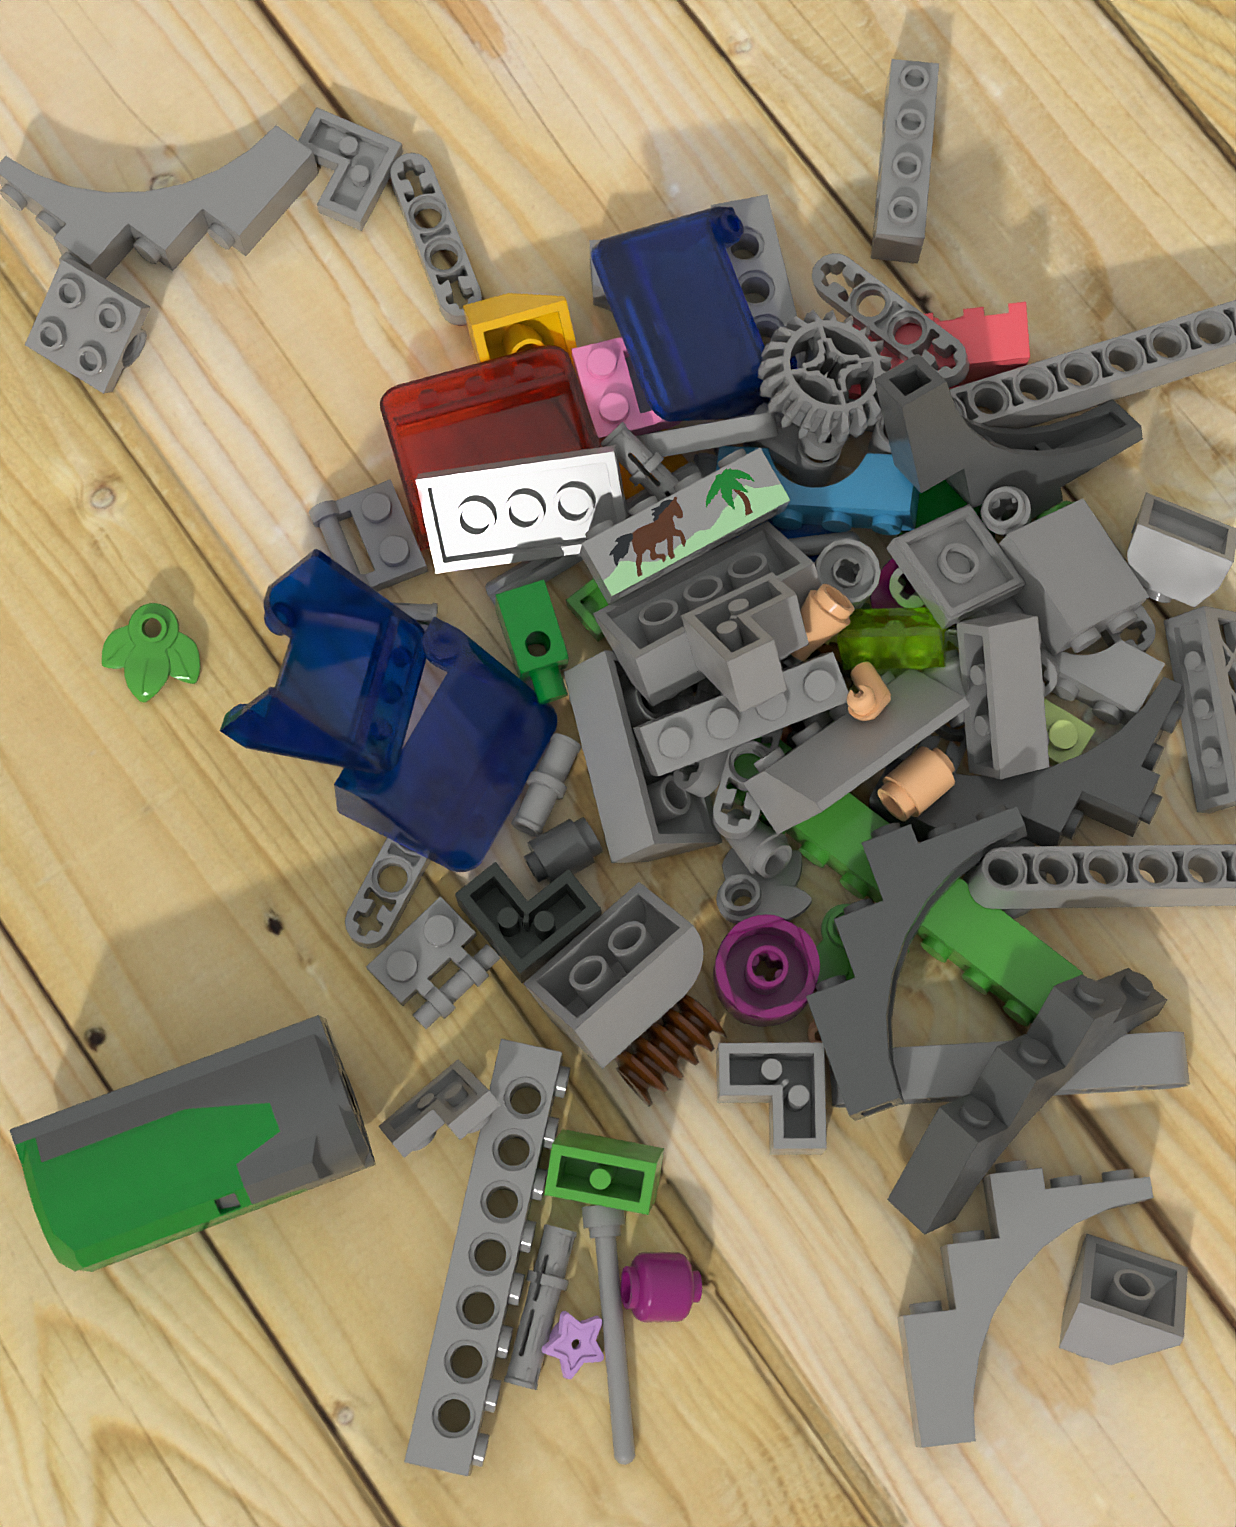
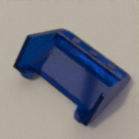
[591,206,798,422]
[220,549,429,774]
[334,617,558,872]

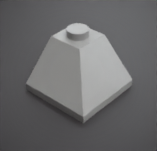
[1059,1234,1188,1365]

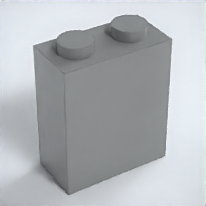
[998,498,1149,656]

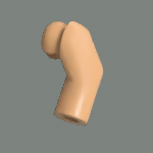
[846,662,891,721]

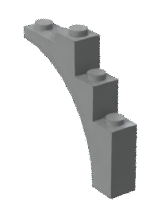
[0,125,318,279]
[897,1160,1154,1448]

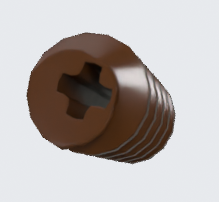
[615,994,727,1107]

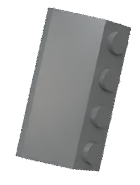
[593,521,821,706]
[564,650,722,863]
[743,668,971,835]

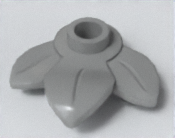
[716,848,812,924]

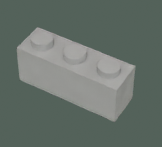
[956,612,1049,780]

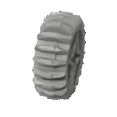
[758,310,892,444]

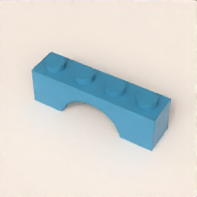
[716,446,920,535]

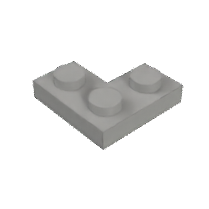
[298,107,403,231]
[378,1060,501,1158]

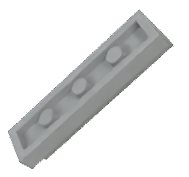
[1164,606,1236,813]

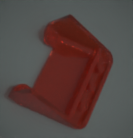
[380,345,601,551]

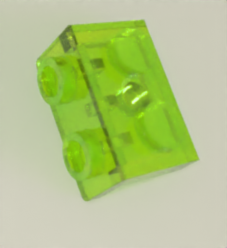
[837,607,949,670]

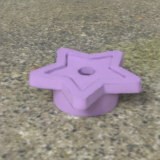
[542,1311,604,1379]

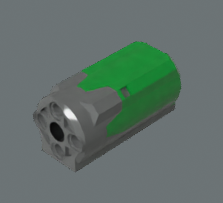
[10,1015,376,1272]

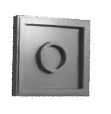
[886,504,1026,630]

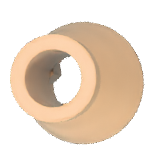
[791,584,854,661]

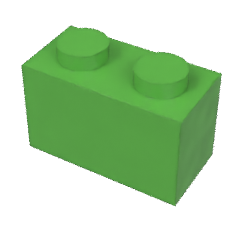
[544,1129,664,1215]

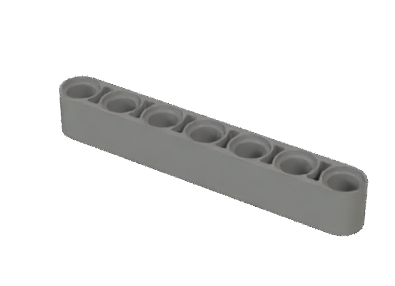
[968,844,1236,909]
[829,1031,1190,1108]

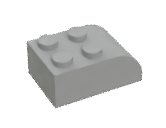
[523,882,704,1069]

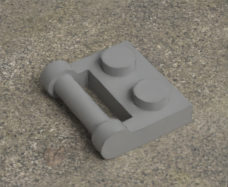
[309,479,428,601]

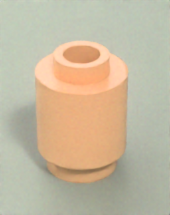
[877,746,955,821]

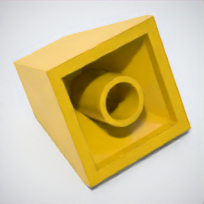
[463,293,581,414]

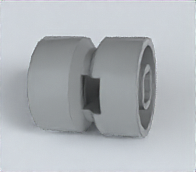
[814,539,881,613]

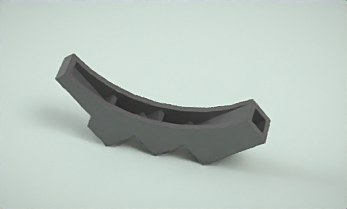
[874,353,1143,519]
[869,677,1184,866]
[806,805,1028,1121]
[887,968,1167,1235]

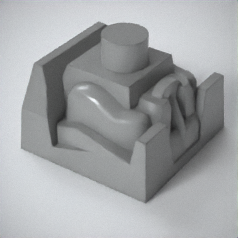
[1127,492,1236,608]

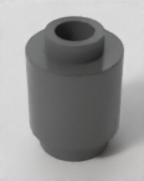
[524,817,603,883]

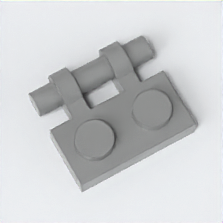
[366,896,500,1029]

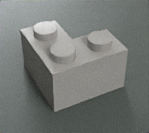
[681,572,809,713]
[716,1042,827,1155]

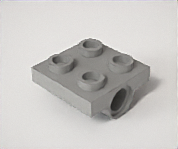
[25,258,150,394]

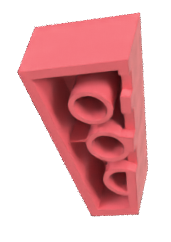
[849,301,1030,400]

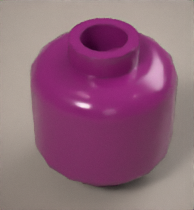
[620,1252,702,1322]

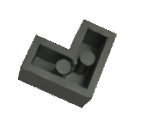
[455,862,601,983]

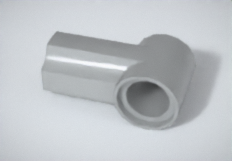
[744,402,841,487]

